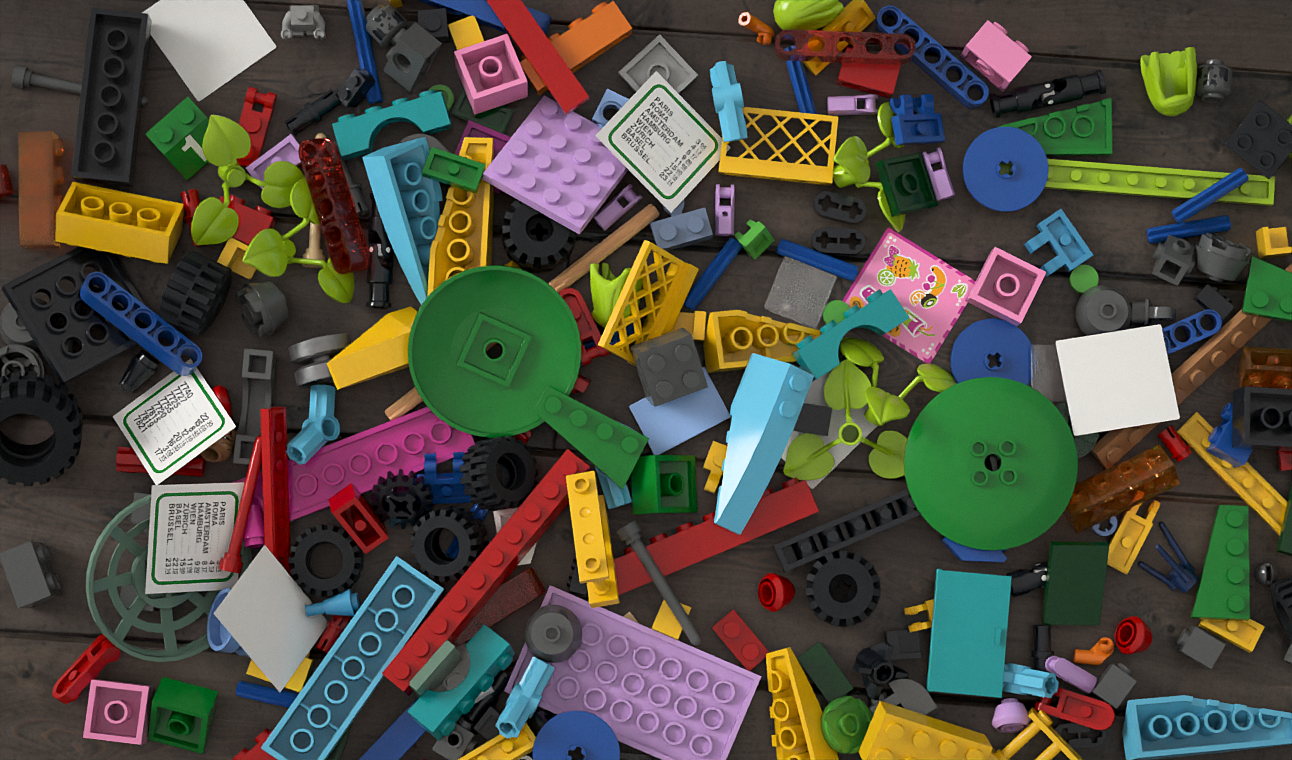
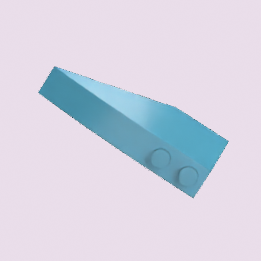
[362,137,443,305]
[714,353,814,535]
[1122,695,1292,760]

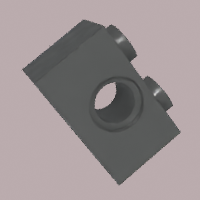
[383,22,442,92]

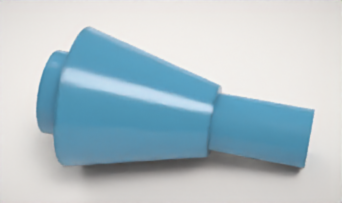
[305,588,360,617]

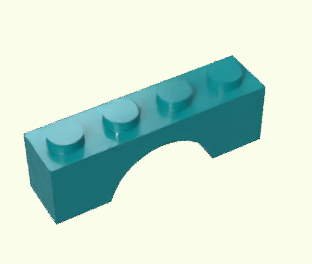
[332,90,453,160]
[792,289,909,382]
[407,624,515,741]

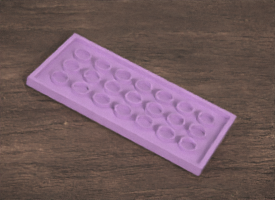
[504,585,762,760]

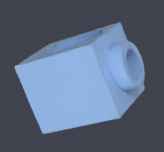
[592,89,629,129]

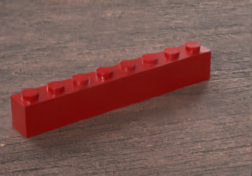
[614,478,819,595]

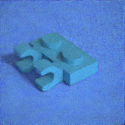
[1024,209,1093,277]

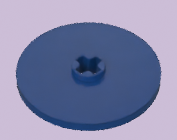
[962,127,1048,212]
[950,318,1035,386]
[533,710,620,760]

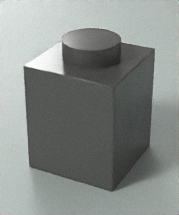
[1176,627,1226,669]
[1090,663,1137,709]

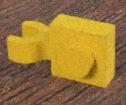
[703,441,727,494]

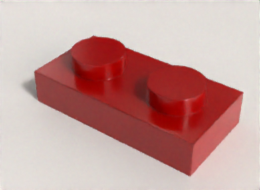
[712,609,770,671]

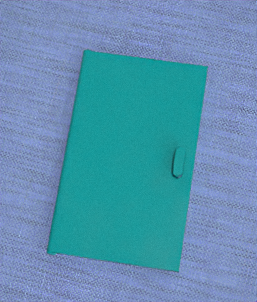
[926,569,1012,698]

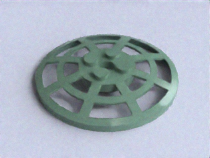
[86,495,252,662]

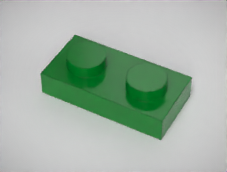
[422,147,486,194]

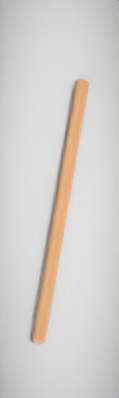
[385,204,659,421]

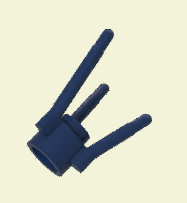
[1138,522,1199,593]

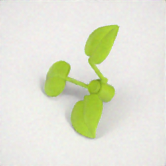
[833,101,906,233]
[191,115,304,245]
[242,175,355,304]
[839,337,957,426]
[783,359,907,481]

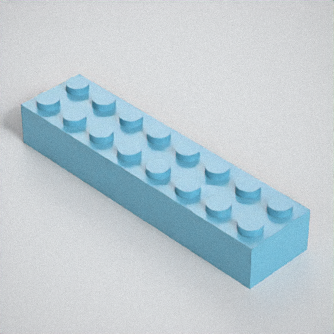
[261,556,444,760]

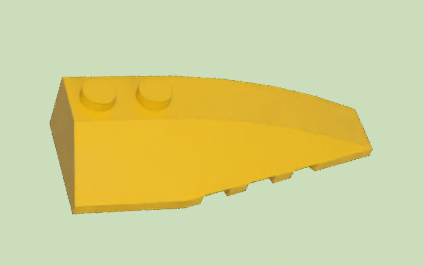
[427,137,494,297]
[766,647,839,760]

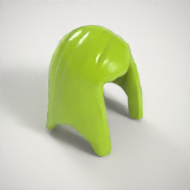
[773,0,844,34]
[1140,47,1197,116]
[590,262,642,328]

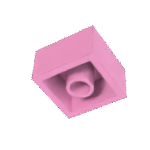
[960,20,1032,93]
[454,34,528,115]
[966,247,1046,326]
[83,679,154,745]

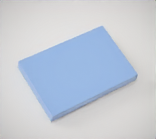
[629,367,731,455]

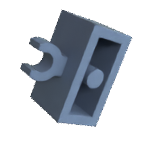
[650,200,713,252]

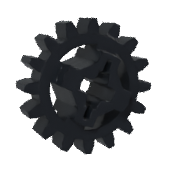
[370,469,434,529]

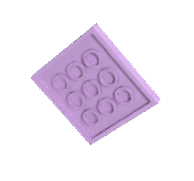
[482,95,628,235]

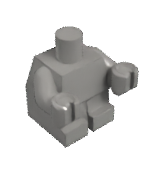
[281,5,326,40]

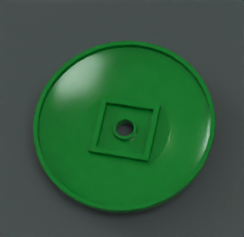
[408,265,581,438]
[904,377,1078,550]

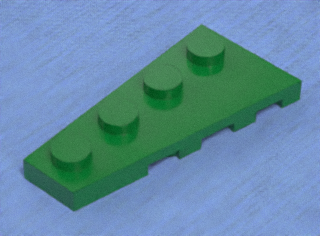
[998,98,1112,156]
[1241,256,1292,322]
[533,385,649,489]
[1190,505,1250,621]

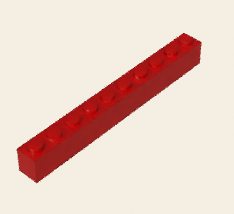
[382,449,592,696]

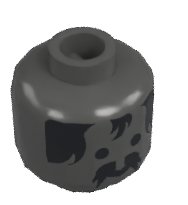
[366,5,408,47]
[1195,59,1233,103]

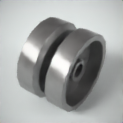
[288,333,352,388]

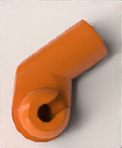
[739,12,774,45]
[1073,637,1114,666]

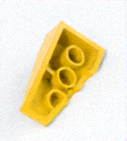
[327,306,418,390]
[703,310,821,373]

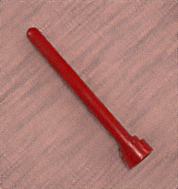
[218,436,262,574]

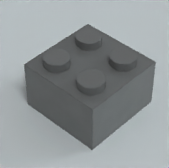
[630,328,708,407]
[0,541,63,608]

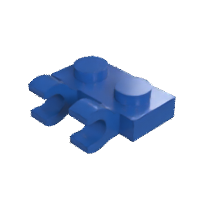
[890,94,945,145]
[417,452,471,504]

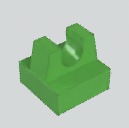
[734,219,775,260]

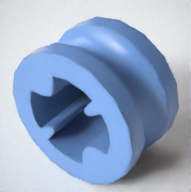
[1090,510,1117,536]

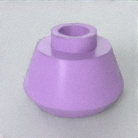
[992,698,1031,733]

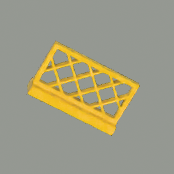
[718,107,839,186]
[598,240,699,367]

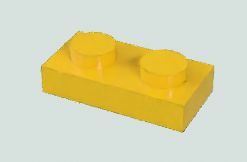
[1199,619,1265,653]

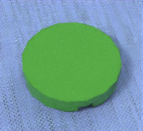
[821,696,873,754]

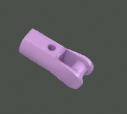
[827,94,879,116]
[922,147,955,201]
[593,184,643,231]
[715,184,735,236]
[1045,656,1097,693]

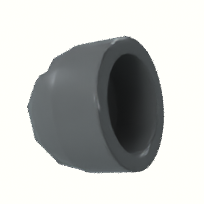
[1254,562,1279,585]

